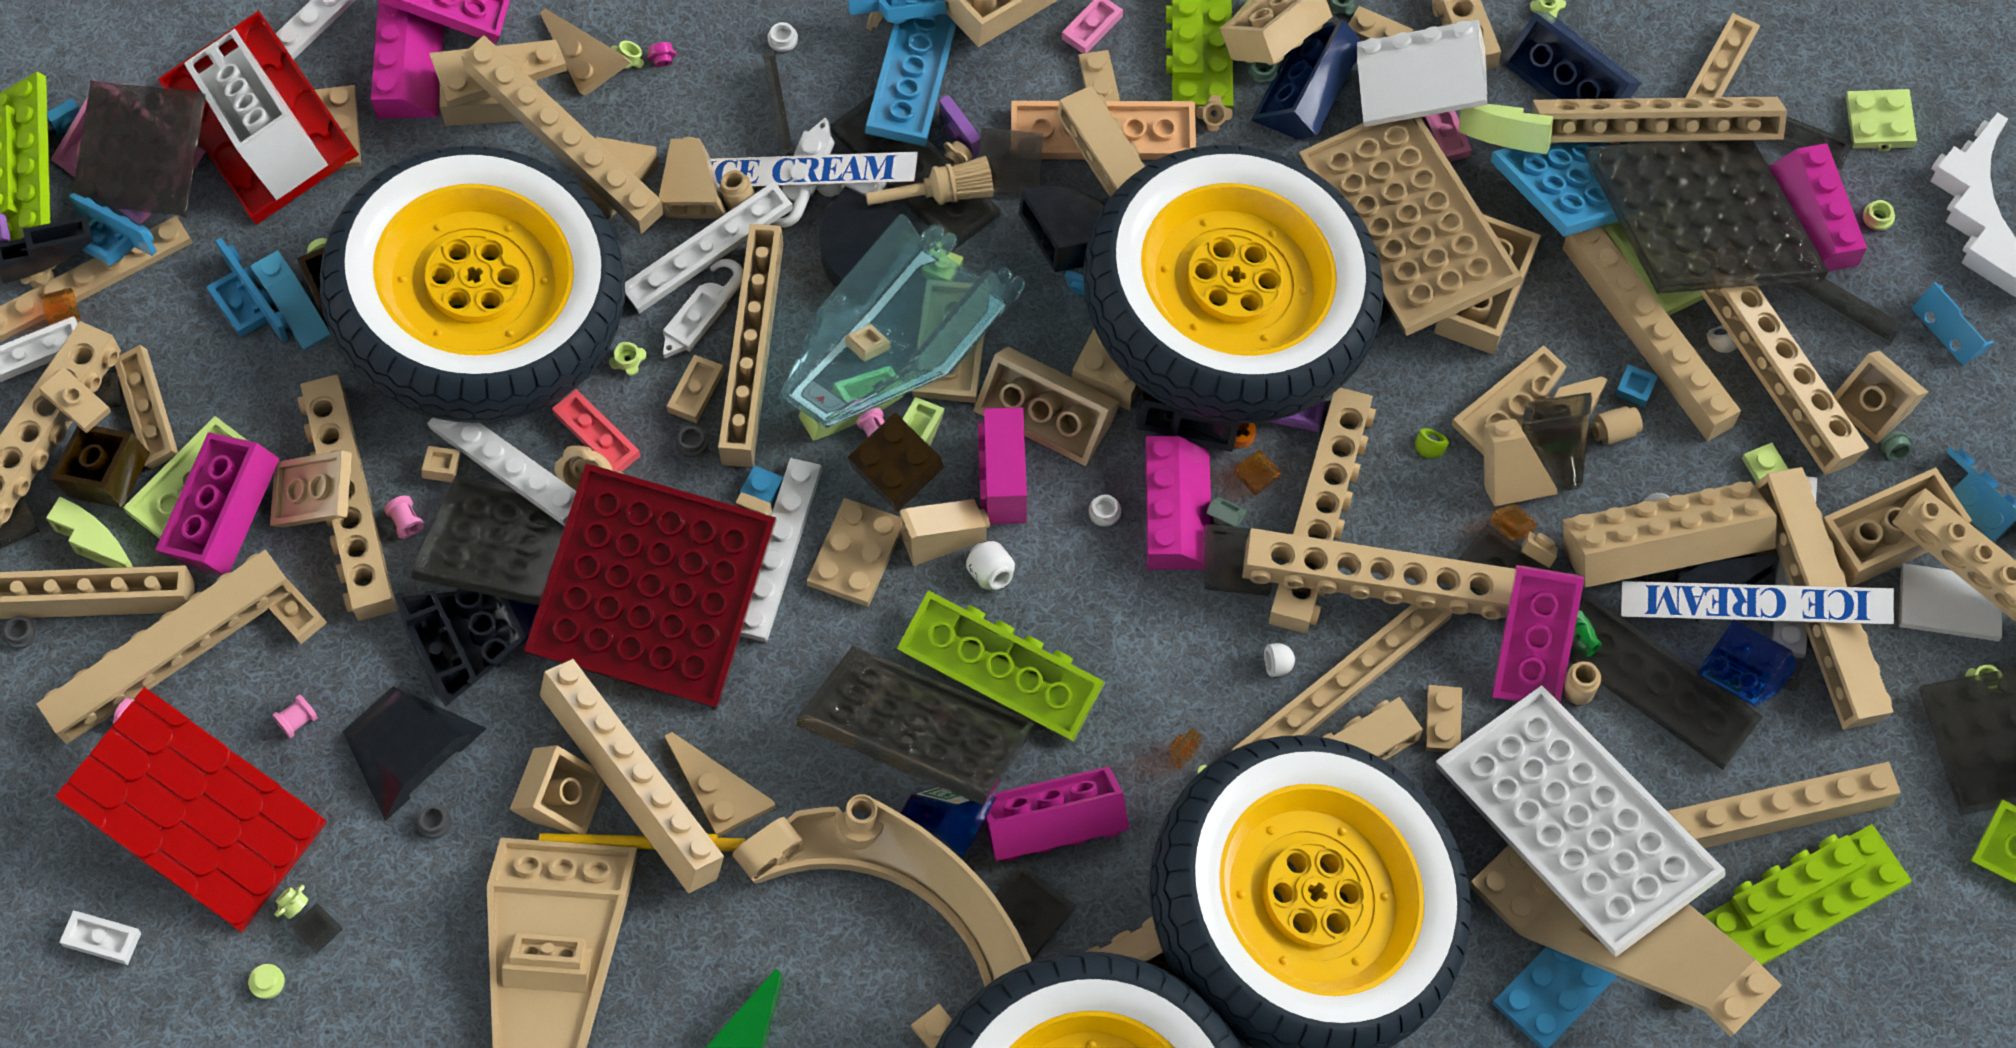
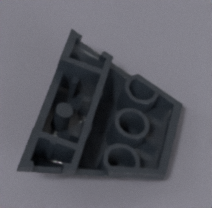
[393,584,527,706]
[343,686,486,821]

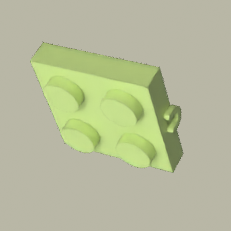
[1846,89,1917,151]

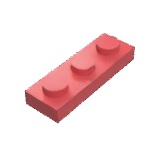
[552,389,641,472]

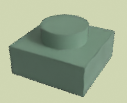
[1206,497,1248,528]

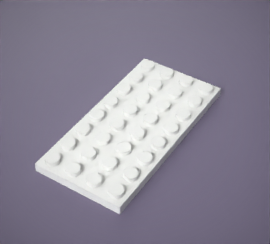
[1436,686,1725,958]

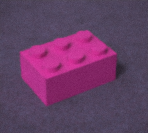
[978,408,1027,524]

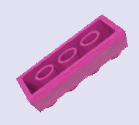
[371,0,444,119]
[1760,143,1867,276]
[155,432,279,576]
[1145,436,1213,570]
[978,766,1130,861]

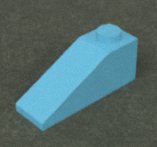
[250,250,331,351]

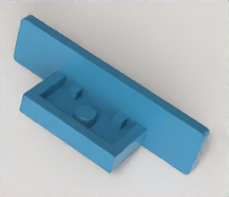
[848,0,946,24]
[69,193,157,266]
[206,237,289,343]
[1946,447,2016,543]

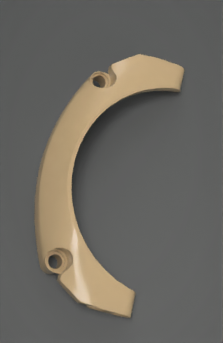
[732,794,1032,987]

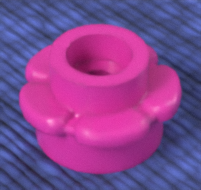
[647,42,677,67]

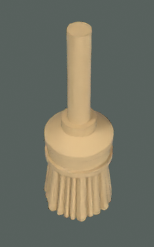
[865,156,994,205]

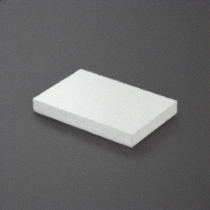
[1899,563,2002,641]

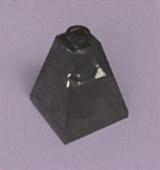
[1521,392,1592,490]

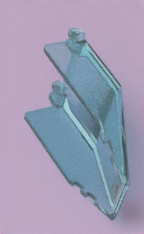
[779,214,1026,428]

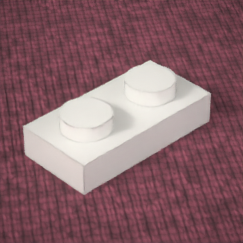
[59,910,141,965]

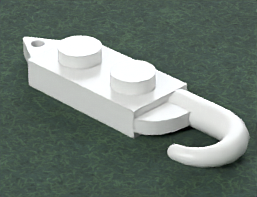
[772,118,835,228]
[663,259,743,358]

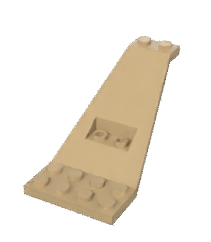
[487,838,637,1048]
[1468,845,1782,1037]

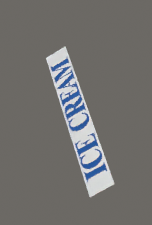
[710,152,918,187]
[1621,581,1894,624]

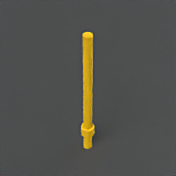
[539,833,745,852]

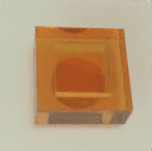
[40,287,81,326]
[1234,449,1281,496]
[1490,503,1537,541]
[1169,728,1202,771]

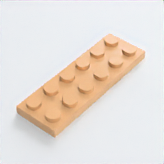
[1011,101,1196,160]

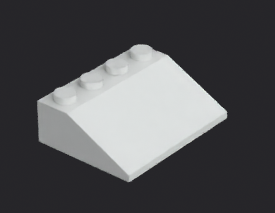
[1357,19,1488,127]

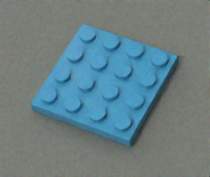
[1490,142,1665,237]

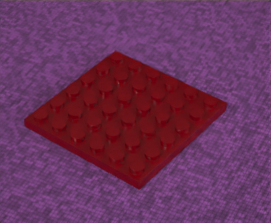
[524,463,777,709]

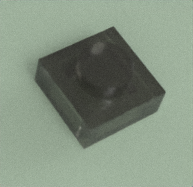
[93,372,122,408]
[291,903,343,954]

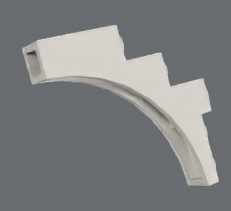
[1931,112,2016,298]

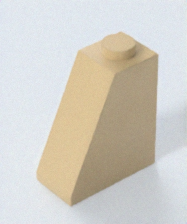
[581,137,659,219]
[659,137,727,219]
[1484,419,1557,506]
[900,499,990,566]

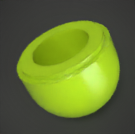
[1415,428,1449,459]

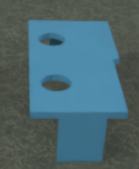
[1911,282,1994,366]

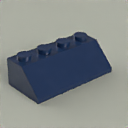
[1501,12,1641,100]
[1251,19,1362,139]

